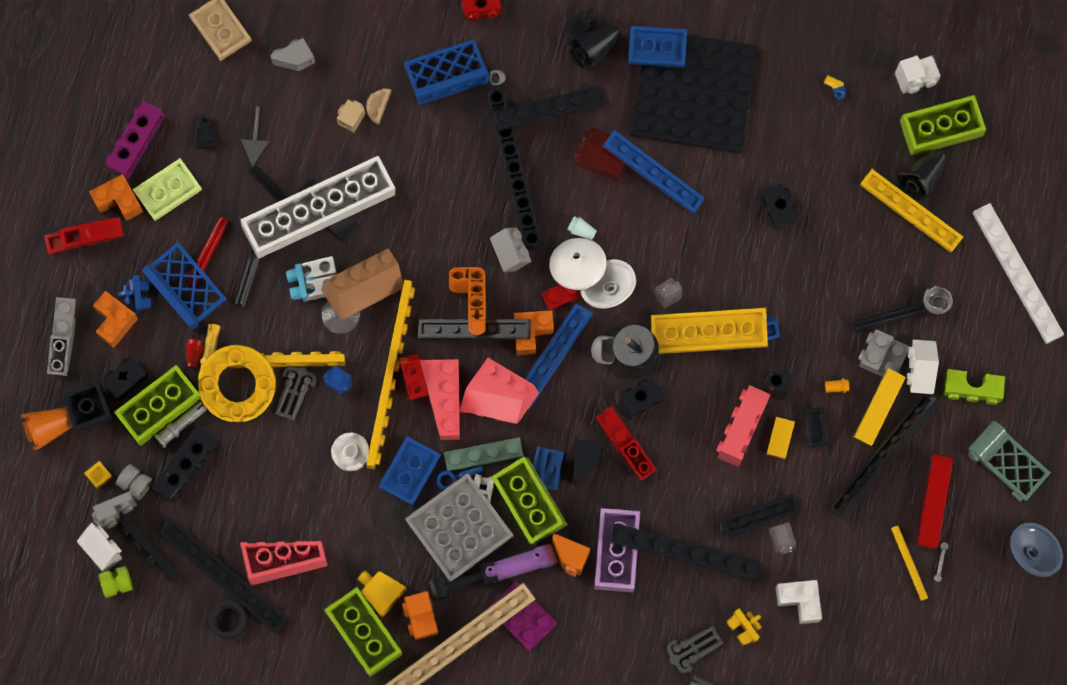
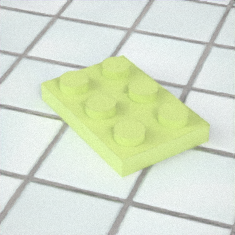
[133,159,202,221]

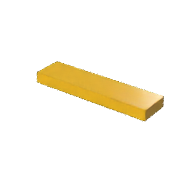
[854,368,906,446]

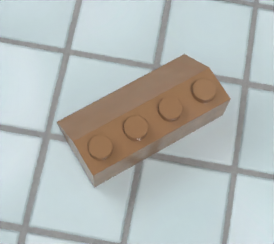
[321,249,403,321]

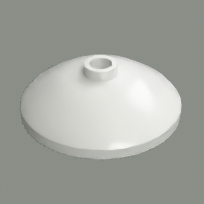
[549,238,607,290]
[580,260,636,308]

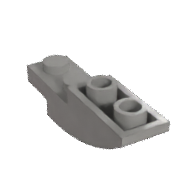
[47,297,76,376]

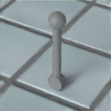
[934,542,948,582]

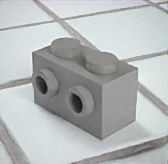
[490,227,531,272]

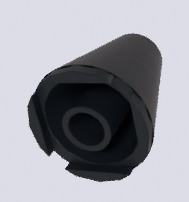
[568,25,620,71]
[897,150,947,201]

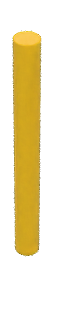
[891,526,928,601]

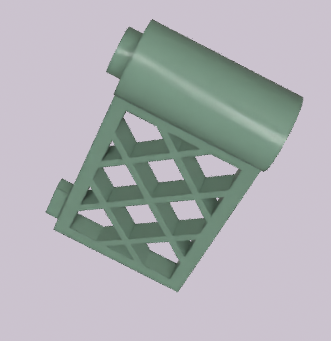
[968,421,1051,502]

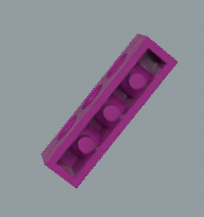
[105,101,165,180]

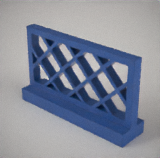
[404,39,489,105]
[142,242,227,330]

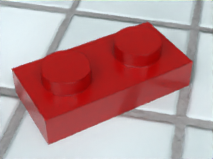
[541,285,582,311]

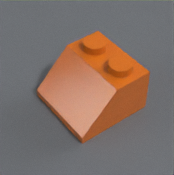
[552,534,590,577]

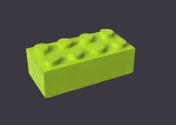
[900,95,986,156]
[114,365,201,447]
[492,457,568,545]
[325,588,402,677]

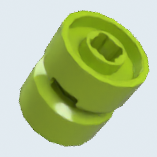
[99,566,133,598]

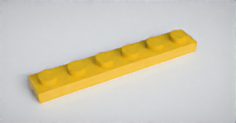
[860,169,963,253]
[229,351,345,368]

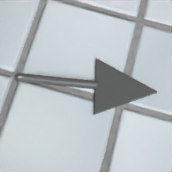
[241,106,269,168]

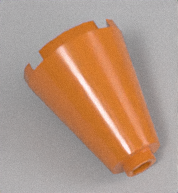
[21,408,73,451]

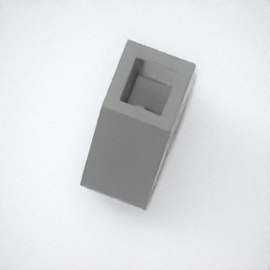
[270,38,315,71]

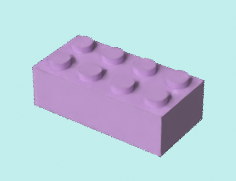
[594,508,640,592]

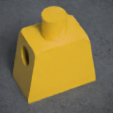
[358,571,406,618]

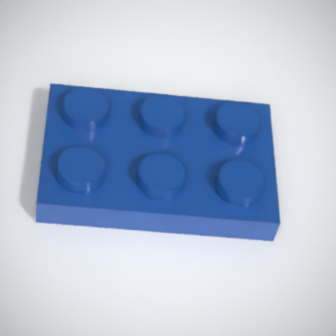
[628,26,687,68]
[378,436,441,506]

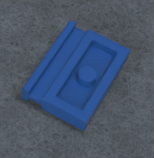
[533,446,566,490]

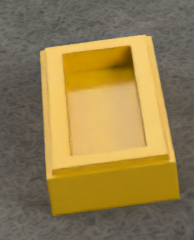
[766,417,795,459]

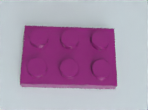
[488,582,557,651]

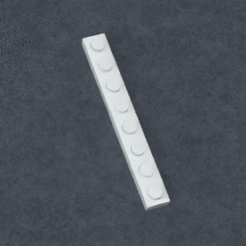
[972,203,1064,344]

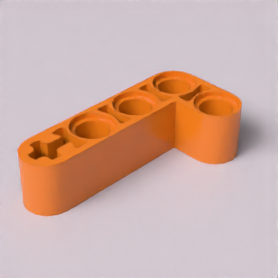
[449,267,486,335]

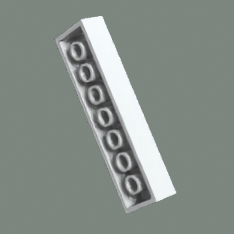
[241,156,395,259]

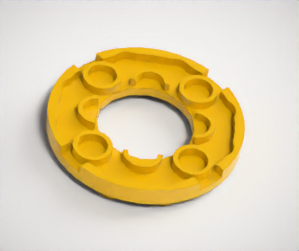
[198,345,276,422]

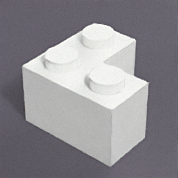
[895,55,940,94]
[906,340,939,394]
[776,580,822,624]

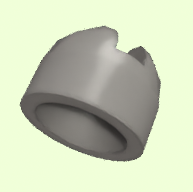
[489,70,506,85]

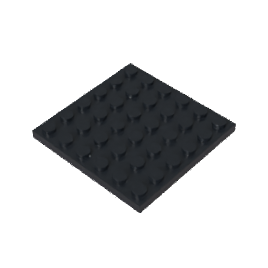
[630,35,758,154]

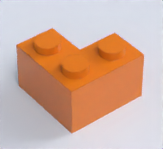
[89,174,143,221]
[93,291,138,348]
[514,310,554,356]
[402,591,438,640]

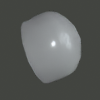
[923,286,953,314]
[591,335,616,364]

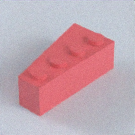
[420,360,460,440]
[716,385,771,467]
[240,541,328,585]

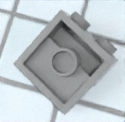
[858,329,910,377]
[92,492,137,528]

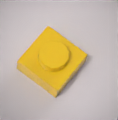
[84,461,112,489]

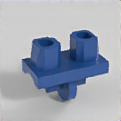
[119,275,151,314]

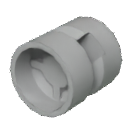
[116,464,153,500]

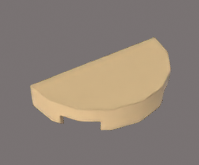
[366,89,391,125]

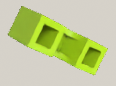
[943,369,1005,405]

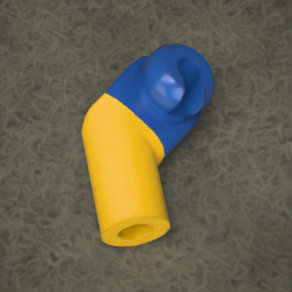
[824,75,846,99]

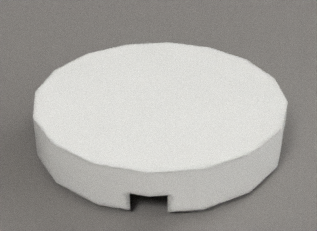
[331,432,369,471]

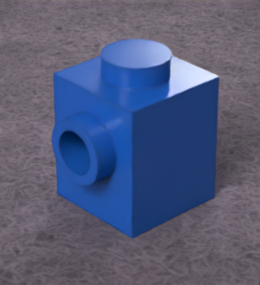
[323,365,352,396]

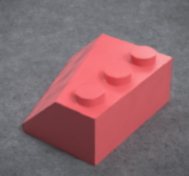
[459,358,539,424]

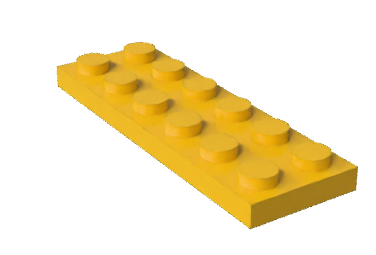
[651,308,768,354]

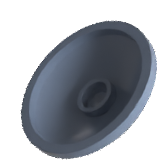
[1010,523,1063,577]

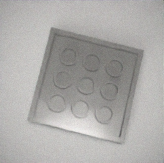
[405,473,514,582]

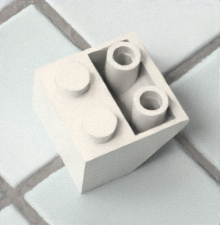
[77,523,122,572]

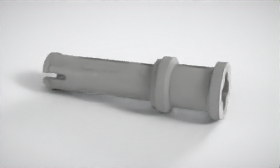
[153,401,208,448]

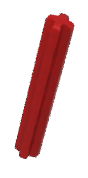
[186,217,229,286]

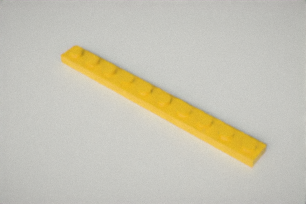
[367,280,415,470]

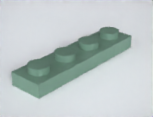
[444,437,523,472]

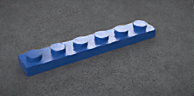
[602,130,705,214]
[525,304,593,408]

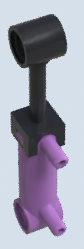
[426,544,558,602]

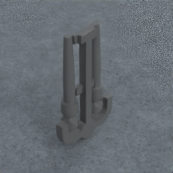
[275,366,317,421]
[667,626,723,673]

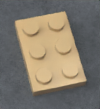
[189,0,252,61]

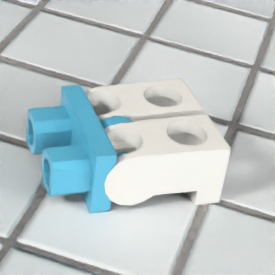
[286,256,337,302]

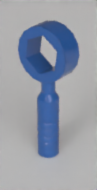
[437,465,484,491]

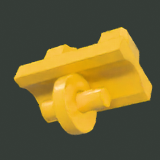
[727,608,761,646]

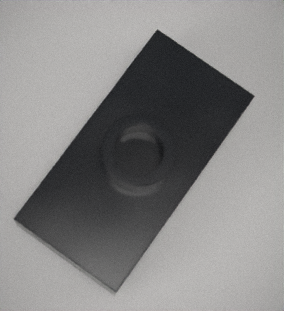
[804,407,828,448]

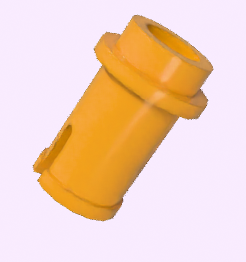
[825,378,849,393]

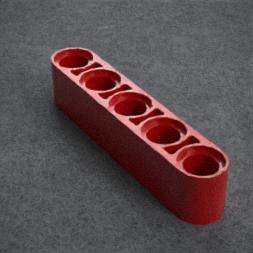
[917,453,953,549]

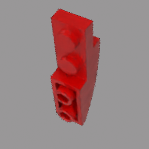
[44,218,124,255]
[595,406,657,481]

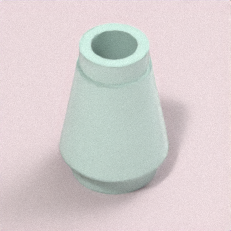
[567,216,597,240]

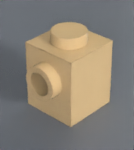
[337,100,365,133]

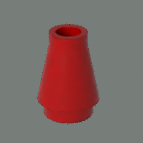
[185,339,204,368]

